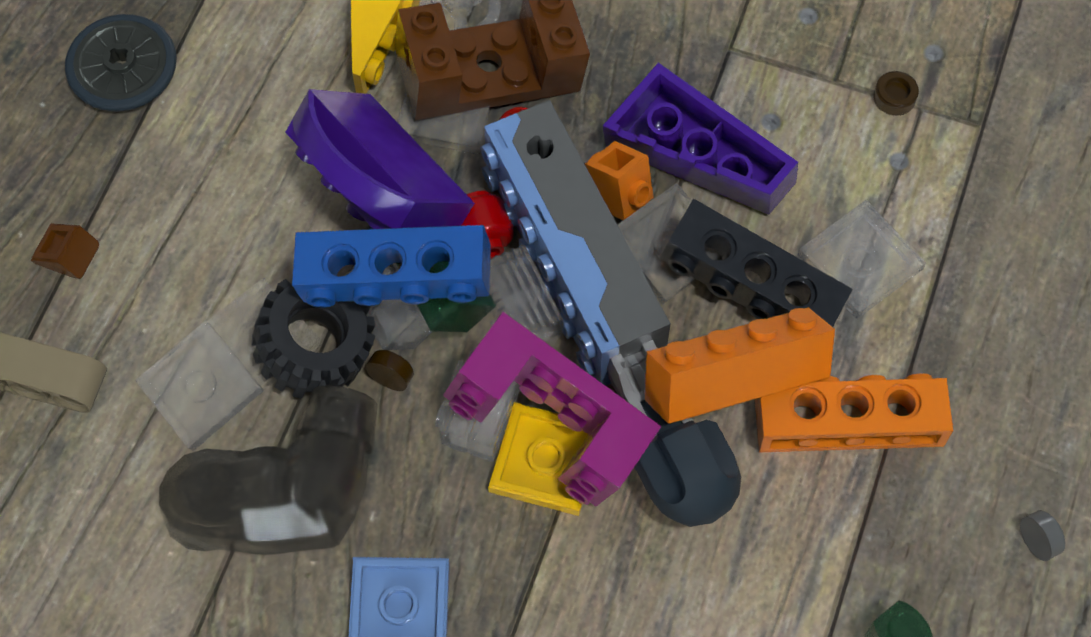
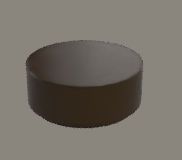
[873,71,919,116]
[366,350,414,391]

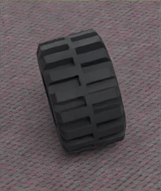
[252,279,375,399]

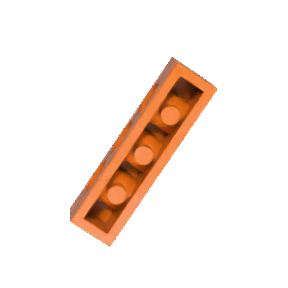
[755,373,953,453]

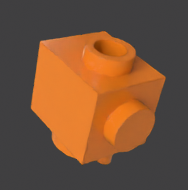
[585,141,654,221]

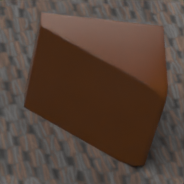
[31,223,99,279]

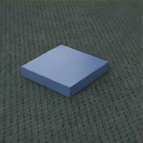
[348,557,450,637]

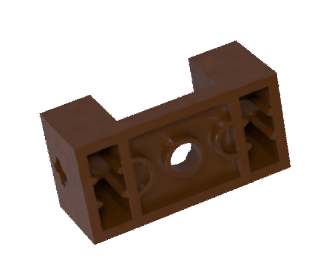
[395,0,590,120]

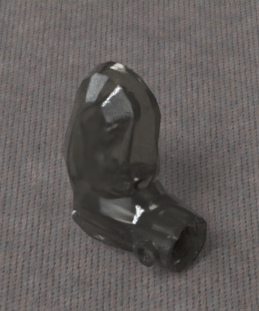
[159,385,378,555]

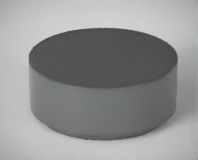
[1020,510,1065,561]

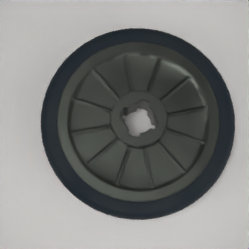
[65,14,177,111]

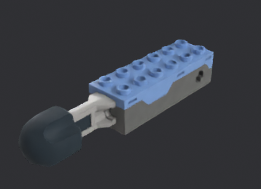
[480,100,741,527]

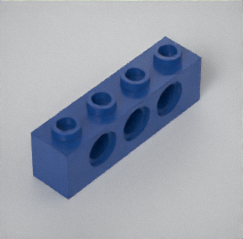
[292,225,491,307]

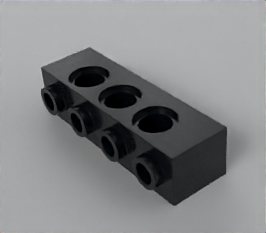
[660,198,853,327]

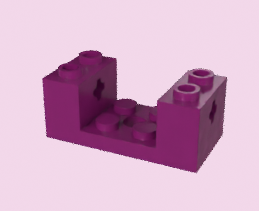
[443,312,661,506]

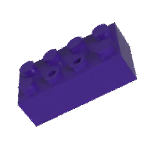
[285,89,475,229]

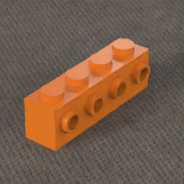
[645,307,835,424]

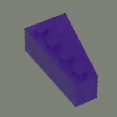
[602,62,798,215]

